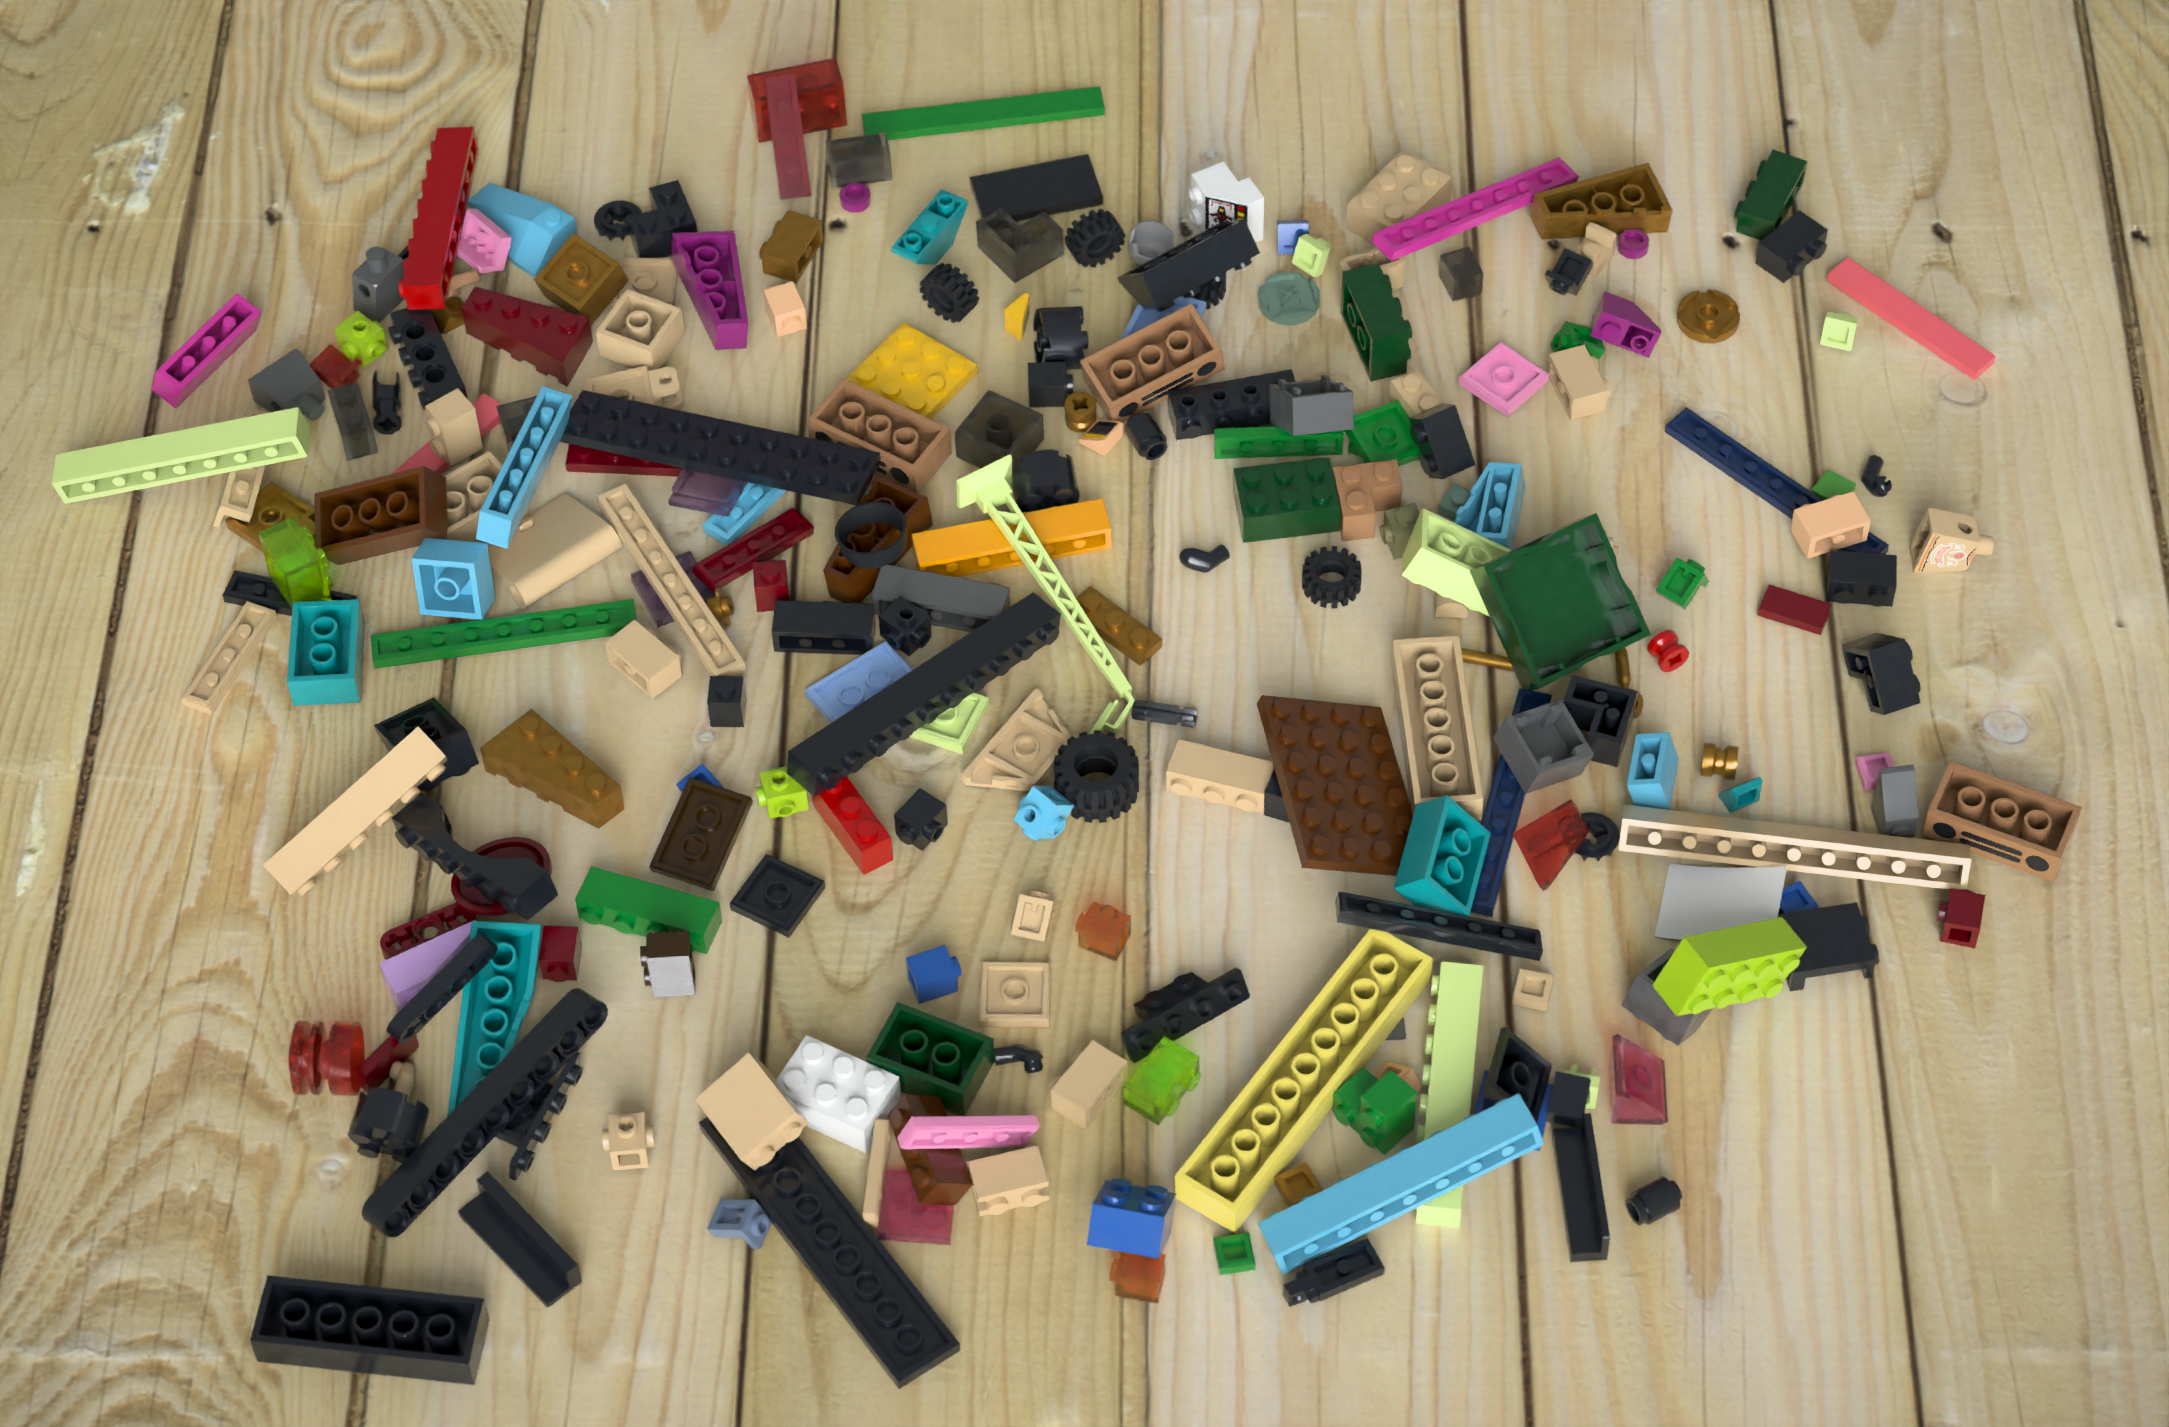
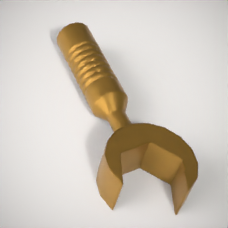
[1614,648,1643,719]

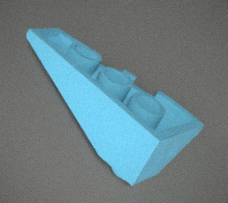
[468,183,577,278]

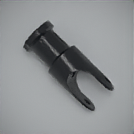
[372,371,402,435]

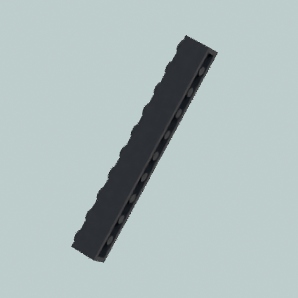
[787,592,1061,797]

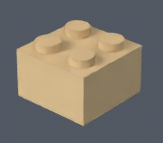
[596,289,685,371]

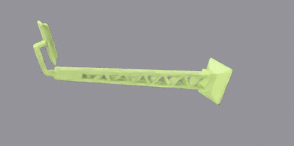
[956,455,1135,734]

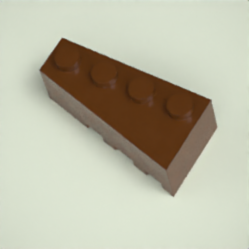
[823,475,933,603]

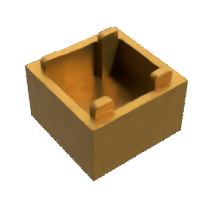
[534,233,629,326]

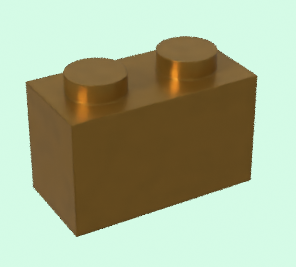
[759,210,823,284]

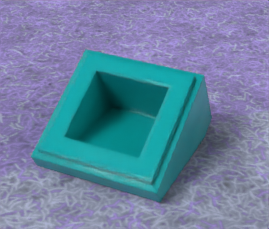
[1718,777,1763,812]

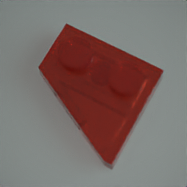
[1512,799,1590,891]

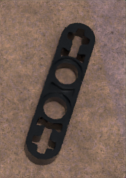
[387,933,498,1044]

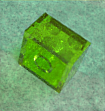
[258,517,333,609]

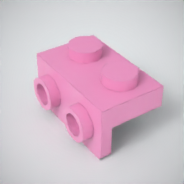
[456,208,512,274]

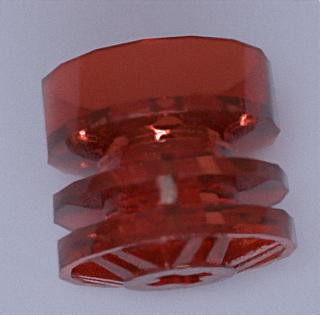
[288,1020,365,1096]

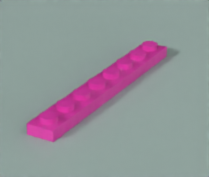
[1372,157,1579,261]

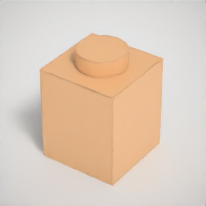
[763,281,807,337]

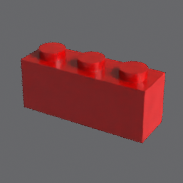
[812,776,893,875]

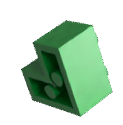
[1333,1067,1417,1155]

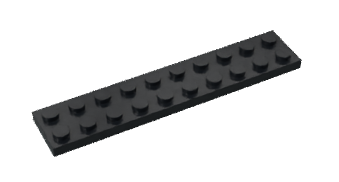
[560,390,881,506]
[699,1117,960,1389]

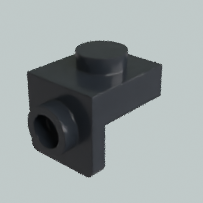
[1545,248,1594,296]

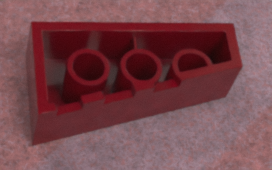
[461,286,593,387]

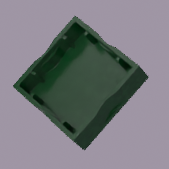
[1470,513,1651,691]

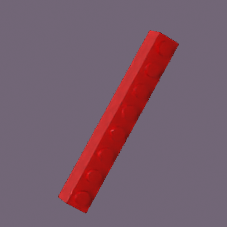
[399,126,479,310]

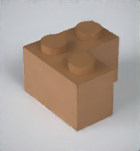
[1332,459,1402,541]

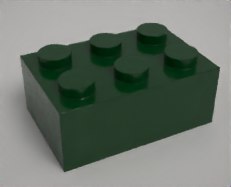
[1341,263,1412,382]
[1233,457,1340,543]
[866,1002,995,1116]

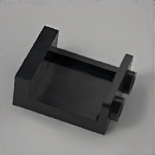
[1778,902,1879,992]

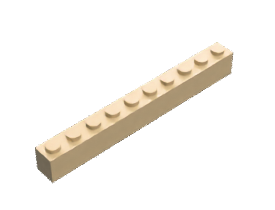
[1618,804,1971,890]

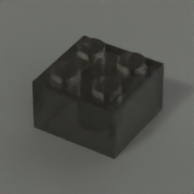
[954,390,1044,468]

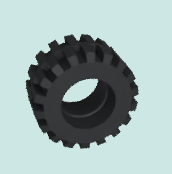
[1054,730,1139,823]

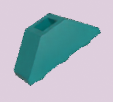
[891,189,968,265]

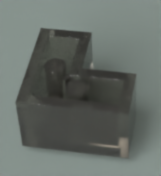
[976,208,1064,283]

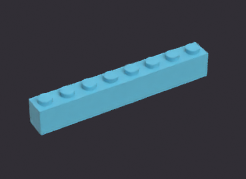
[1257,1094,1544,1274]

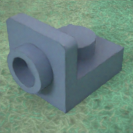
[707,1199,771,1249]

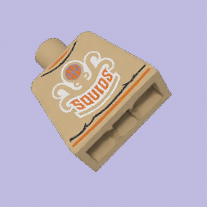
[1909,508,1994,573]

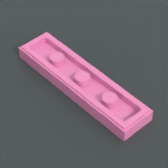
[897,1116,1040,1149]

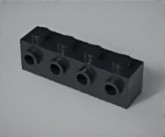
[1168,369,1296,440]

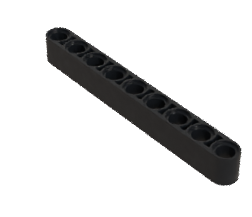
[362,988,608,1238]

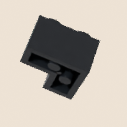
[628,180,697,258]
[1841,633,1921,715]
[1563,675,1638,767]

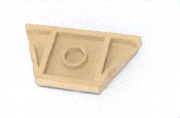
[961,688,1072,792]

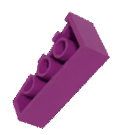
[671,231,748,350]

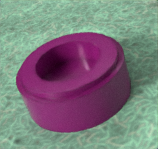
[840,183,871,213]
[1617,229,1649,259]

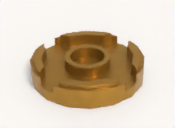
[1677,289,1740,343]

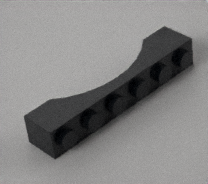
[391,793,558,921]

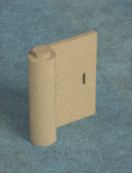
[484,493,622,609]

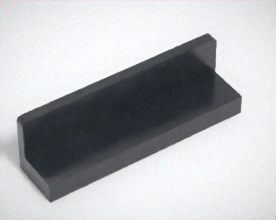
[1552,1113,1610,1262]
[459,1171,582,1307]

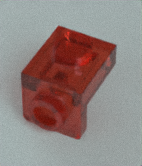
[310,344,363,393]

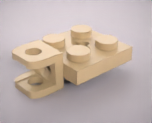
[584,366,684,410]

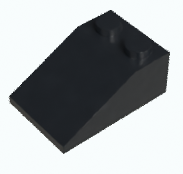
[374,697,479,792]

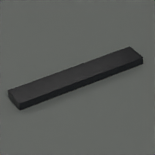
[1335,891,1543,961]

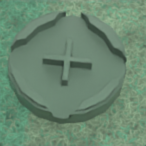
[1258,272,1320,325]

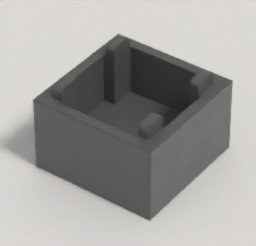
[1269,374,1354,436]
[1493,699,1594,794]

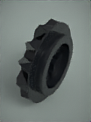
[594,201,642,241]
[1564,812,1619,862]

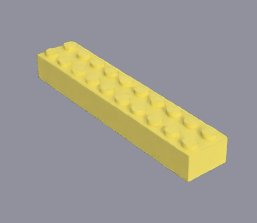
[1175,929,1433,1234]

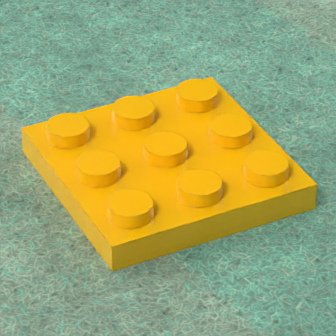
[846,322,978,419]

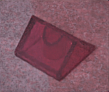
[1609,1034,1668,1125]

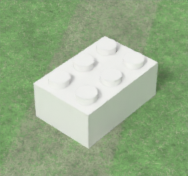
[776,1035,901,1153]

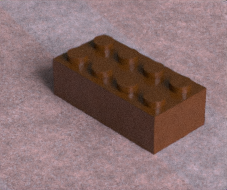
[315,466,448,565]

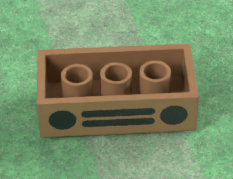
[1080,303,1225,423]
[807,378,952,493]
[1922,761,2082,882]

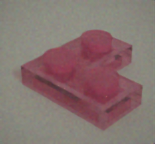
[878,1170,955,1245]

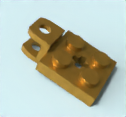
[225,482,319,565]

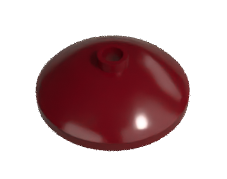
[451,837,552,917]

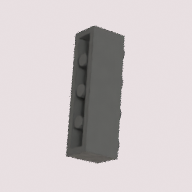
[872,565,1011,632]

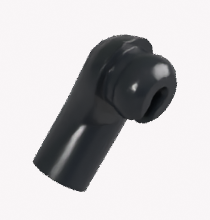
[1861,455,1892,497]
[1179,544,1230,573]
[994,1044,1043,1073]

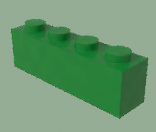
[575,866,722,954]

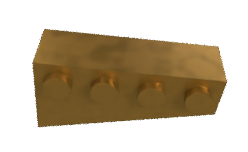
[1530,162,1673,240]
[480,709,624,829]

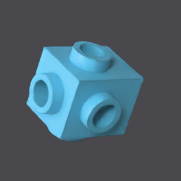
[1013,786,1074,841]

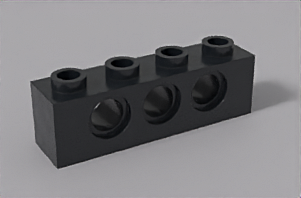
[388,308,468,411]

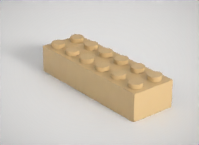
[1391,636,1484,823]

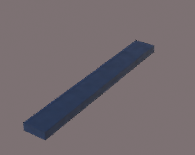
[1665,407,1889,554]
[1470,688,1552,917]

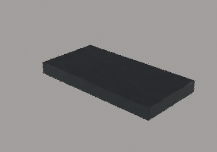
[970,154,1103,228]

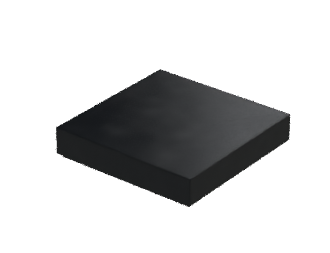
[730,854,825,938]

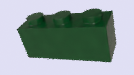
[1734,150,1807,240]

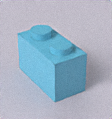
[1627,732,1679,810]

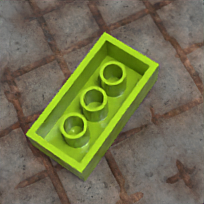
[1652,917,1807,1016]

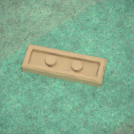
[863,1119,891,1232]

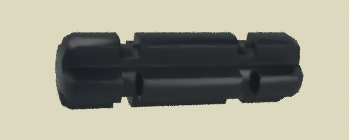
[1132,700,1198,728]

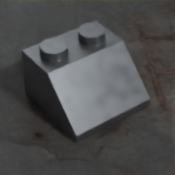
[1622,948,1714,1046]

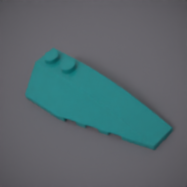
[447,921,542,1117]

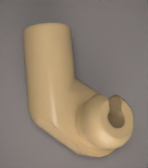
[390,1061,415,1102]

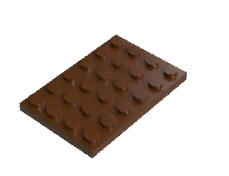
[1257,695,1413,876]

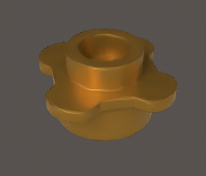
[707,588,734,627]

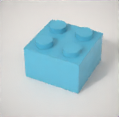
[411,538,495,620]

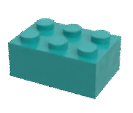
[287,599,365,706]
[1394,795,1491,916]

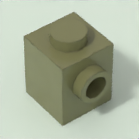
[1380,503,1420,559]

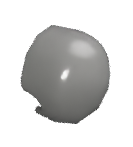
[1128,220,1174,265]

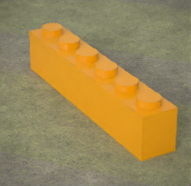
[911,498,1112,577]

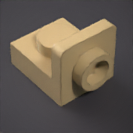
[1574,222,1616,278]
[1011,891,1057,943]

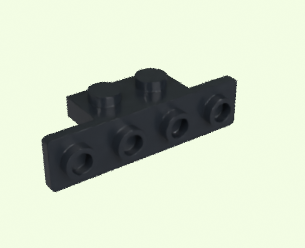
[1121,967,1250,1063]
[495,1052,584,1181]

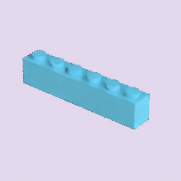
[476,386,573,549]

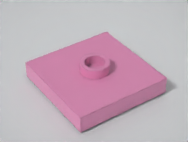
[1459,342,1549,417]

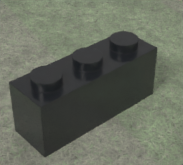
[772,600,876,655]

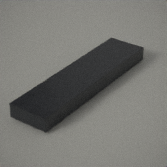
[222,570,357,616]

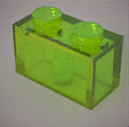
[1123,1036,1201,1125]

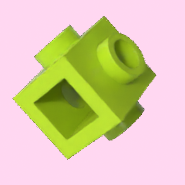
[334,311,388,368]
[755,766,809,819]

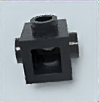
[878,596,932,656]

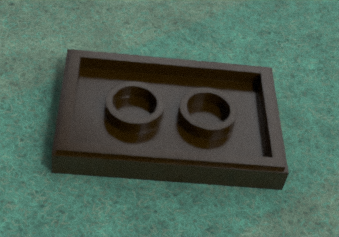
[649,777,753,892]

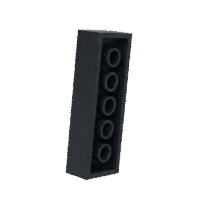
[250,1275,490,1385]

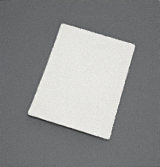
[1655,863,1787,940]

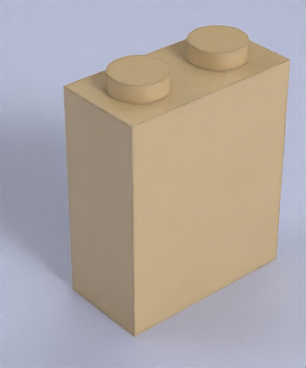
[694,1052,809,1170]

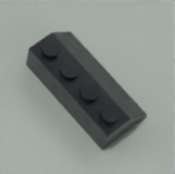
[1118,219,1260,312]

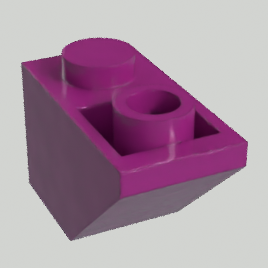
[1590,292,1661,358]

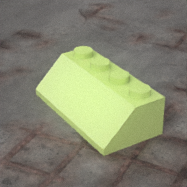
[1402,508,1512,616]

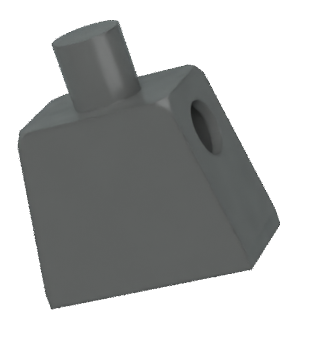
[352,247,405,323]
[248,348,325,420]

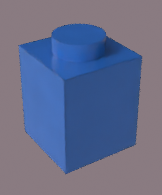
[905,945,962,1004]

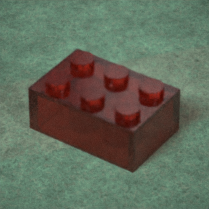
[747,58,847,143]

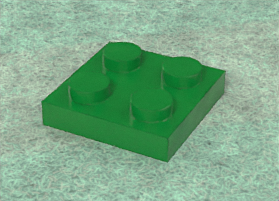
[1344,400,1422,467]

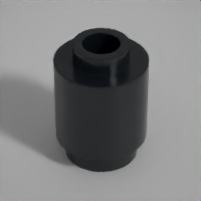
[1124,413,1168,460]
[1625,1177,1682,1225]

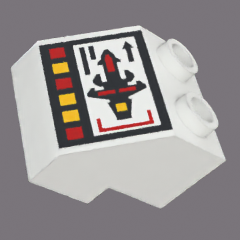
[1188,161,1264,243]

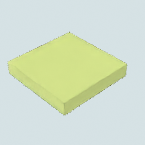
[910,693,989,754]

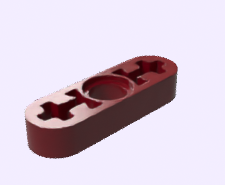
[380,903,478,960]

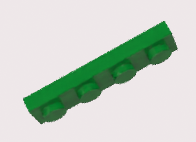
[1214,426,1344,459]

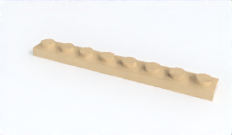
[597,483,746,676]

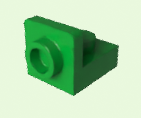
[1551,321,1606,359]
[1656,558,1709,609]

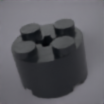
[1033,306,1088,370]
[1012,450,1080,512]
[348,1088,429,1163]

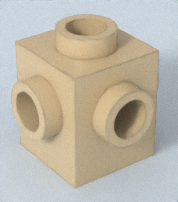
[602,1111,655,1170]

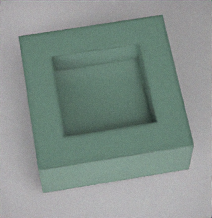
[1438,484,1471,521]

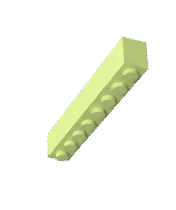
[52,407,310,504]
[1416,961,1483,1228]

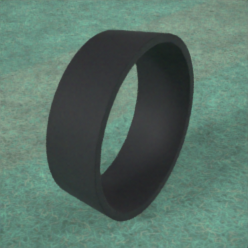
[835,502,907,568]

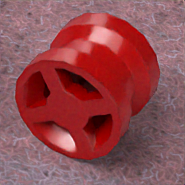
[1647,630,1689,672]

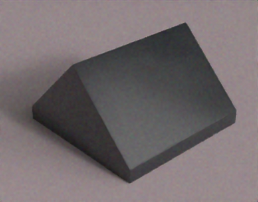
[1482,1027,1552,1123]

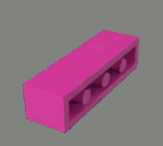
[151,293,262,409]

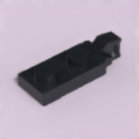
[1282,1239,1385,1307]

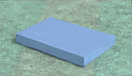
[805,641,913,723]

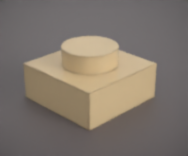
[1512,968,1554,1012]

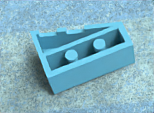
[1453,462,1525,550]

